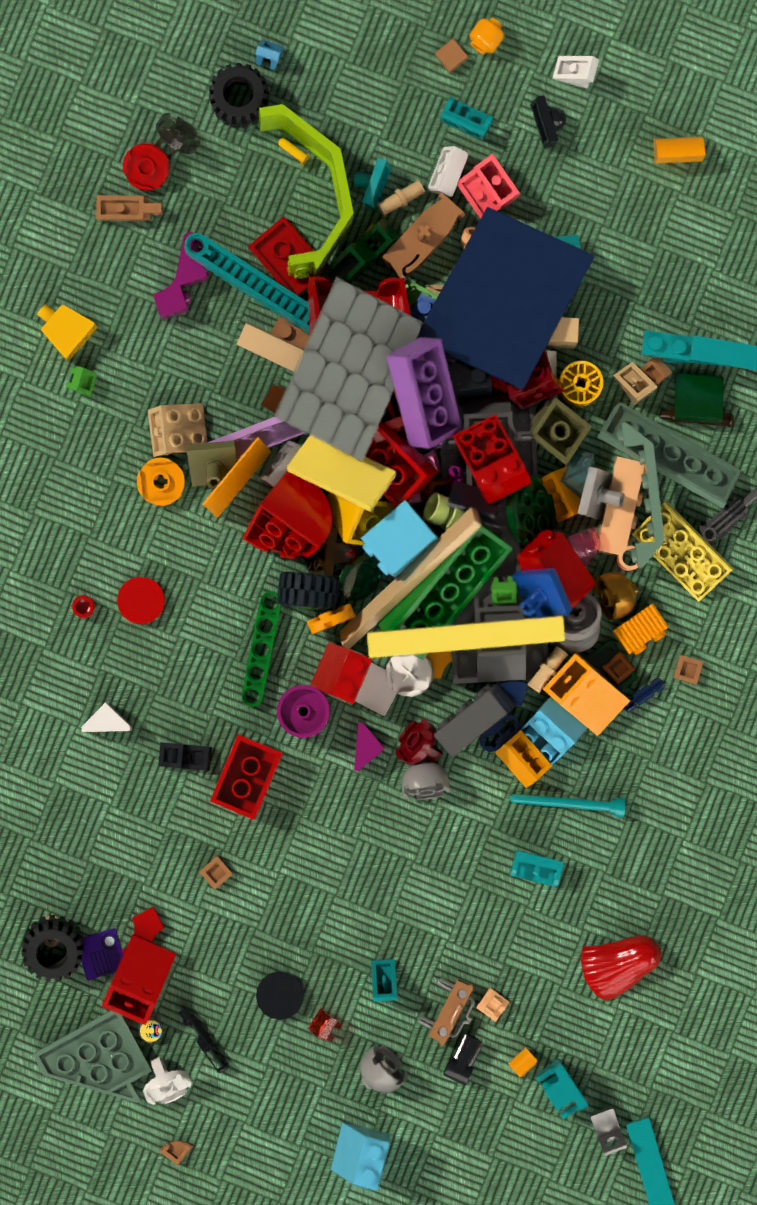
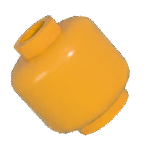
[469,18,504,55]

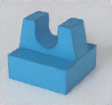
[256,39,285,70]

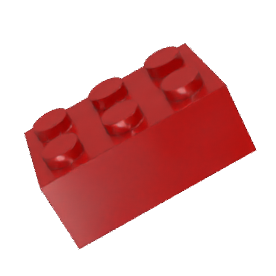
[210,734,283,820]

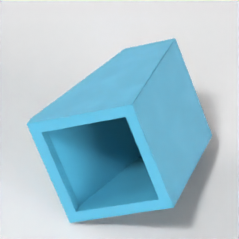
[361,501,439,577]
[331,1122,389,1191]

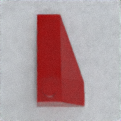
[365,421,438,508]

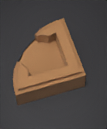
[159,1140,193,1166]

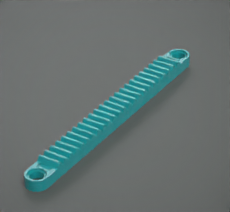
[184,233,310,335]

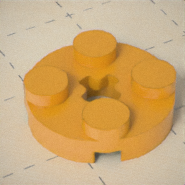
[137,458,185,506]
[307,603,356,635]

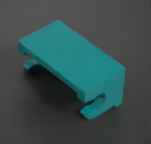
[440,96,494,142]
[510,850,564,887]

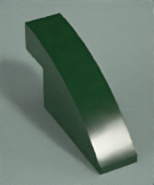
[306,219,401,293]

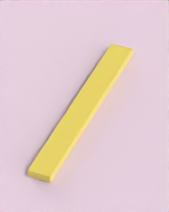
[367,616,565,658]

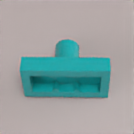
[354,158,392,211]

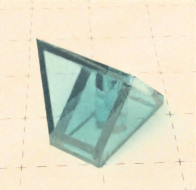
[560,448,595,498]

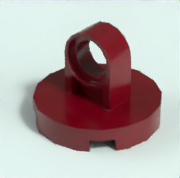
[396,718,443,765]

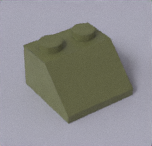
[529,397,592,465]

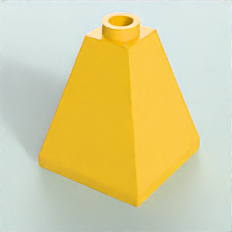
[326,492,395,545]

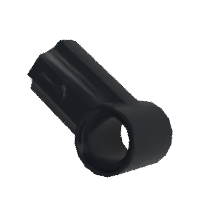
[443,1033,484,1086]

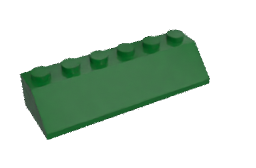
[378,521,513,660]

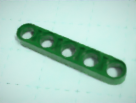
[242,592,281,707]

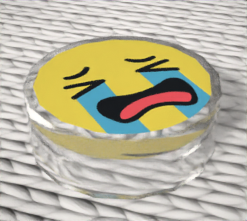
[139,1018,163,1043]

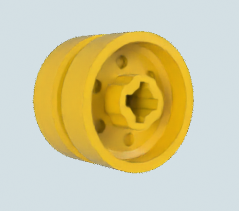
[559,361,603,408]

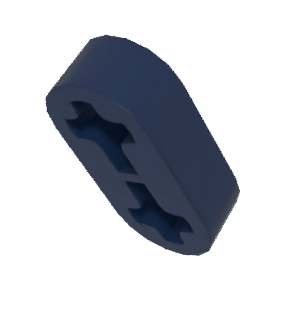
[480,715,520,752]

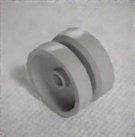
[548,593,602,653]

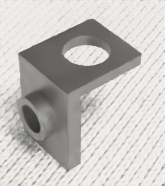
[590,1106,627,1156]

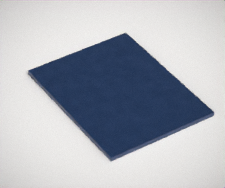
[416,207,595,390]

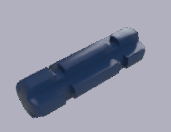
[624,678,665,713]

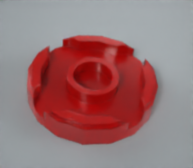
[123,143,170,191]
[117,577,165,625]

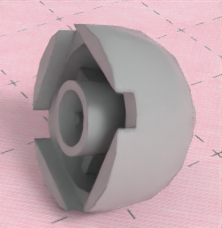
[402,758,450,800]
[360,1044,408,1093]

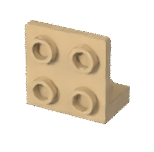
[148,403,208,457]

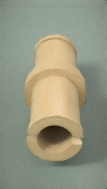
[377,180,425,216]
[527,646,568,694]

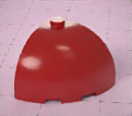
[242,471,332,559]

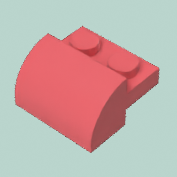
[457,153,521,219]

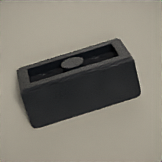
[447,481,500,519]

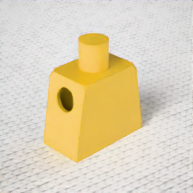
[37,304,98,362]

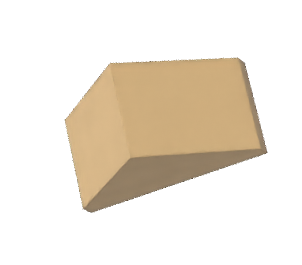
[613,362,657,406]

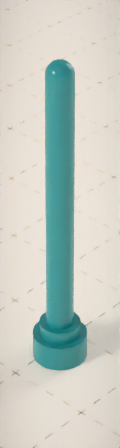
[509,794,626,817]

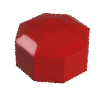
[71,595,96,619]

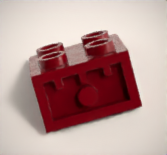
[506,348,564,410]

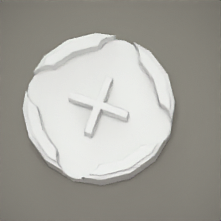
[385,654,434,697]

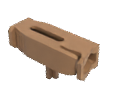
[382,193,466,283]

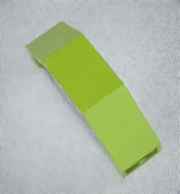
[258,104,354,279]

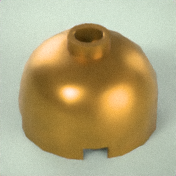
[593,572,638,621]

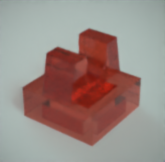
[308,1008,342,1041]

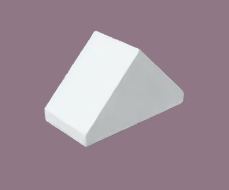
[82,702,132,732]

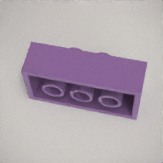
[387,337,463,448]

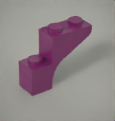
[153,231,211,320]

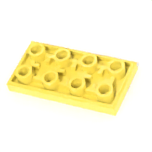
[287,435,396,512]
[632,500,734,602]

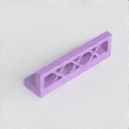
[207,417,305,460]

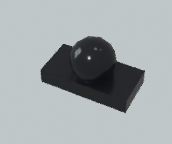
[530,95,566,149]

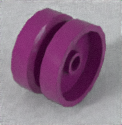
[277,685,330,738]

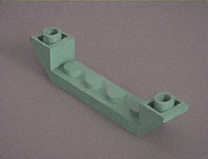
[616,422,665,568]

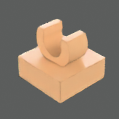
[476,987,510,1022]

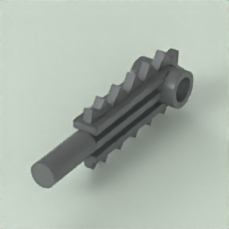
[698,487,757,545]

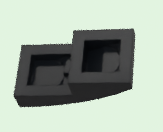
[158,742,212,771]

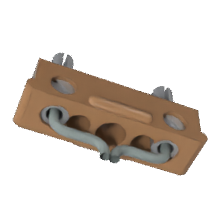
[418,978,475,1046]

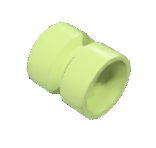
[423,492,466,530]

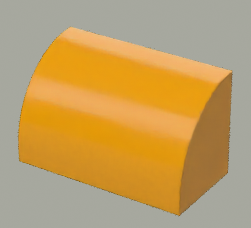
[654,137,706,164]
[540,464,583,523]
[495,730,552,788]

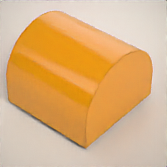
[508,1047,538,1077]

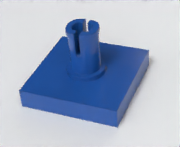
[512,569,572,617]

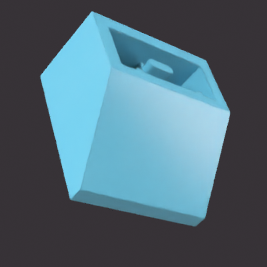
[518,696,587,765]

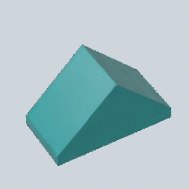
[371,959,397,1002]

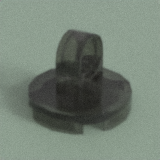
[156,113,201,159]

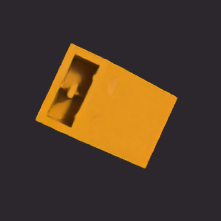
[543,652,630,736]

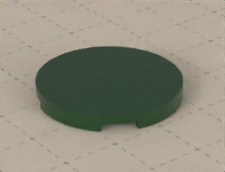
[506,475,556,547]

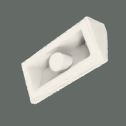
[427,146,468,197]

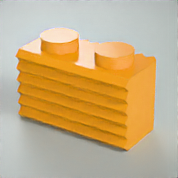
[612,603,669,656]

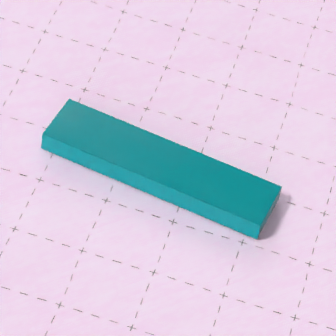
[625,1117,675,1205]

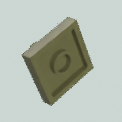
[187,440,237,489]

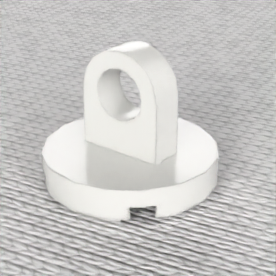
[143,1056,192,1105]

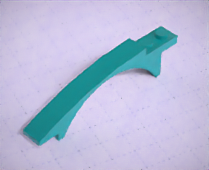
[641,330,757,371]

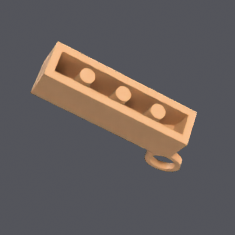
[595,457,646,571]

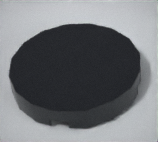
[256,971,304,1020]

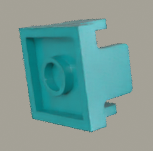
[535,1058,588,1119]

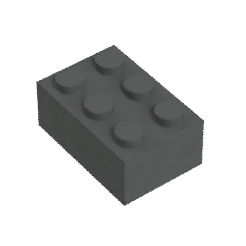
[434,683,515,757]

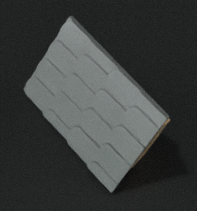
[275,277,423,461]

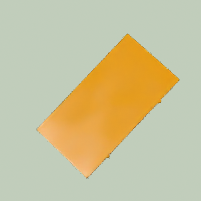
[202,437,272,518]

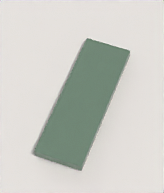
[598,401,742,508]

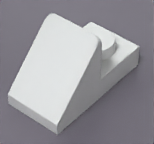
[552,56,599,88]

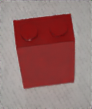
[517,530,596,609]
[310,642,373,705]

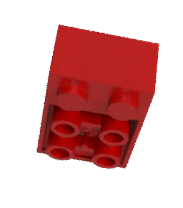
[453,414,531,505]
[101,934,177,1025]

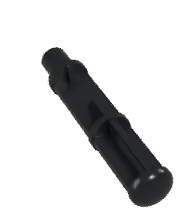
[178,1007,229,1073]

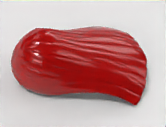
[581,935,662,1001]

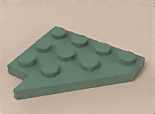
[32,1011,153,1103]

